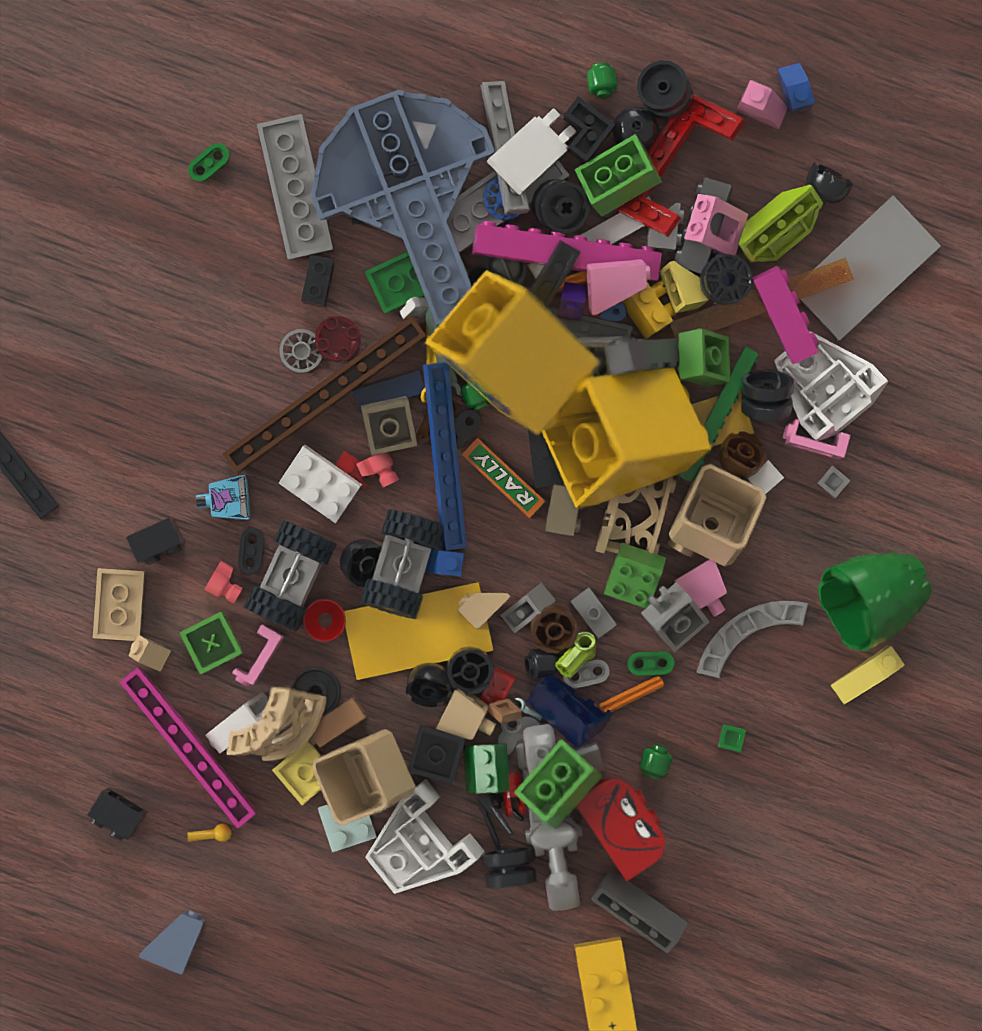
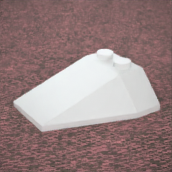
[774,331,888,441]

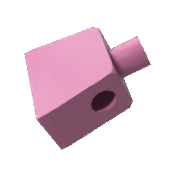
[674,559,727,617]

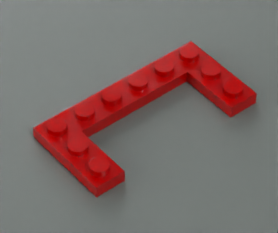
[614,94,746,237]

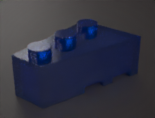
[527,675,614,748]

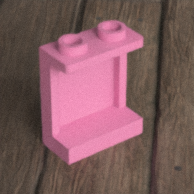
[233,624,285,686]

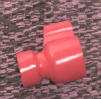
[356,452,399,487]
[204,561,243,604]

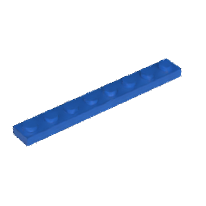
[423,362,467,551]

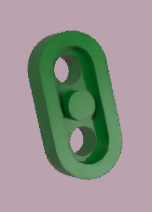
[188,143,230,183]
[627,651,674,676]

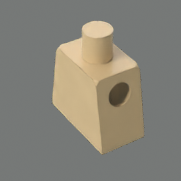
[436,689,496,740]

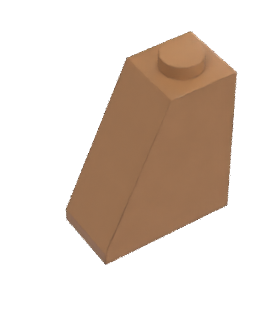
[309,696,367,748]

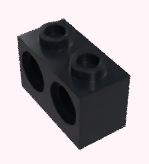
[301,255,335,308]

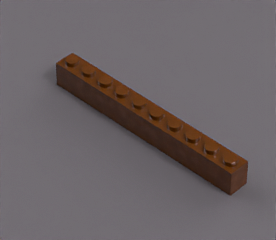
[223,317,426,474]

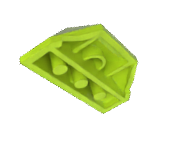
[738,185,823,262]

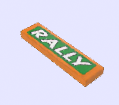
[462,438,545,518]

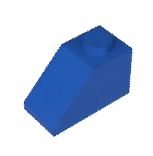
[777,63,815,114]
[425,550,464,577]

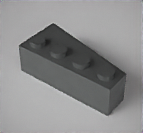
[606,338,680,375]

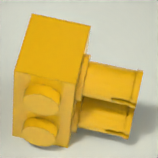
[621,279,677,340]

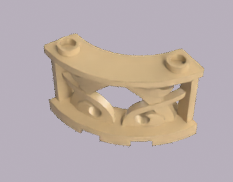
[595,476,677,555]
[227,688,327,761]

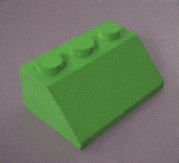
[514,739,603,829]

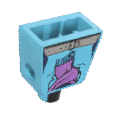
[196,475,251,520]

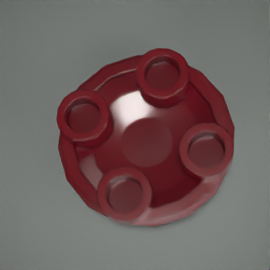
[314,316,361,362]

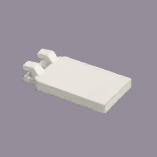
[487,108,576,195]

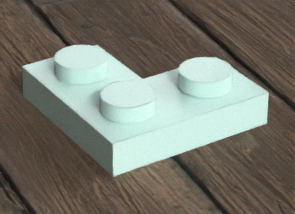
[318,804,377,852]

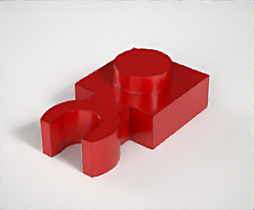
[335,451,375,488]

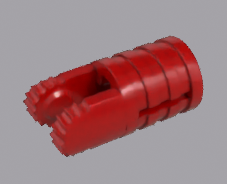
[503,772,527,817]

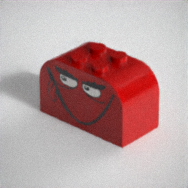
[576,777,665,881]

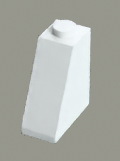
[205,691,269,754]

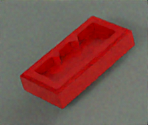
[479,667,516,719]

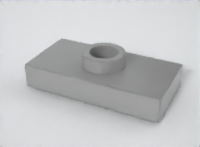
[570,587,617,639]

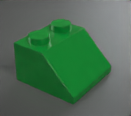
[463,743,510,793]

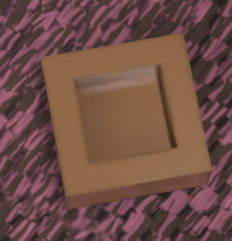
[488,699,522,724]

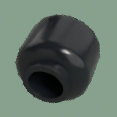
[524,648,560,679]

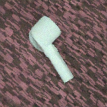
[515,698,542,721]

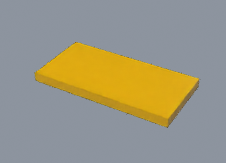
[344,582,493,680]

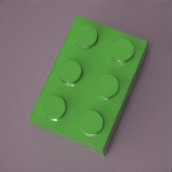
[575,134,662,217]

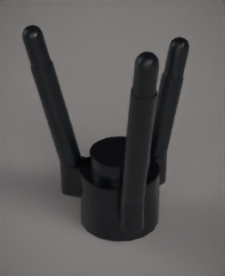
[478,792,524,850]

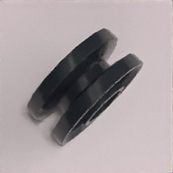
[700,254,753,305]
[291,667,341,716]

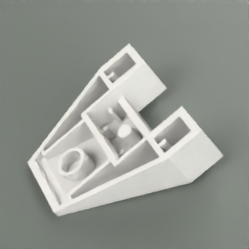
[365,779,484,894]

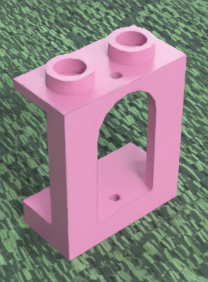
[684,194,749,256]
[782,419,850,460]

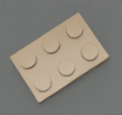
[93,568,145,641]

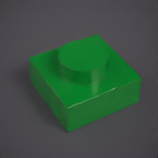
[718,724,746,752]

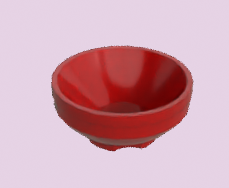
[303,599,346,642]

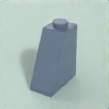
[139,910,206,975]

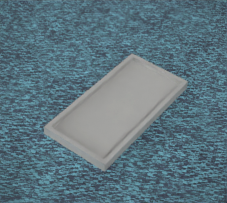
[791,195,941,341]

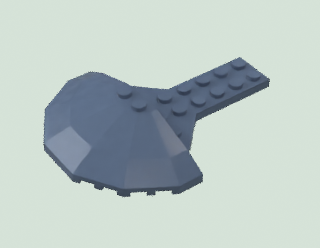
[311,90,495,326]

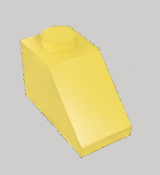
[660,261,709,313]

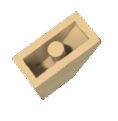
[458,593,510,630]

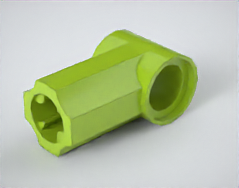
[555,632,596,678]

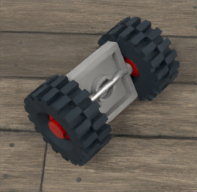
[360,509,444,619]
[244,520,337,631]

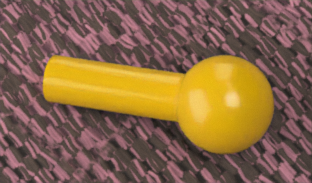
[187,823,232,842]

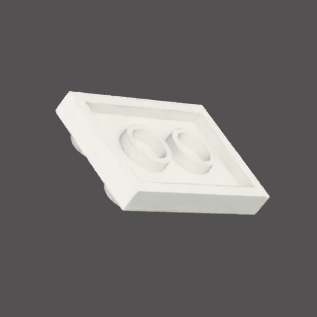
[279,445,362,523]

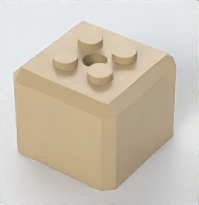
[669,464,766,566]
[312,729,415,825]

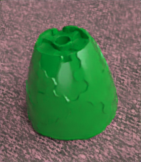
[818,552,932,652]

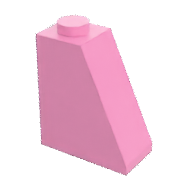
[736,80,788,129]
[586,259,650,315]

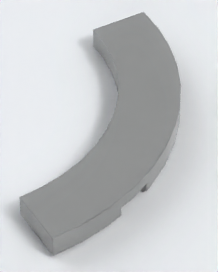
[696,601,808,678]

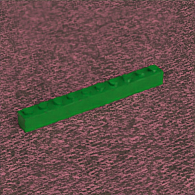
[677,347,759,483]

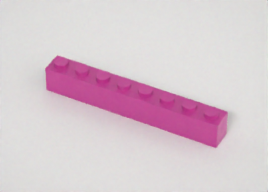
[472,221,662,282]
[119,667,258,829]

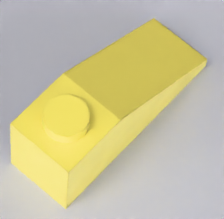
[831,645,905,704]

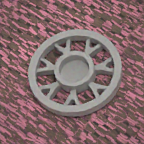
[279,329,322,373]

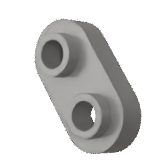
[563,659,610,688]

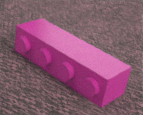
[753,266,820,365]

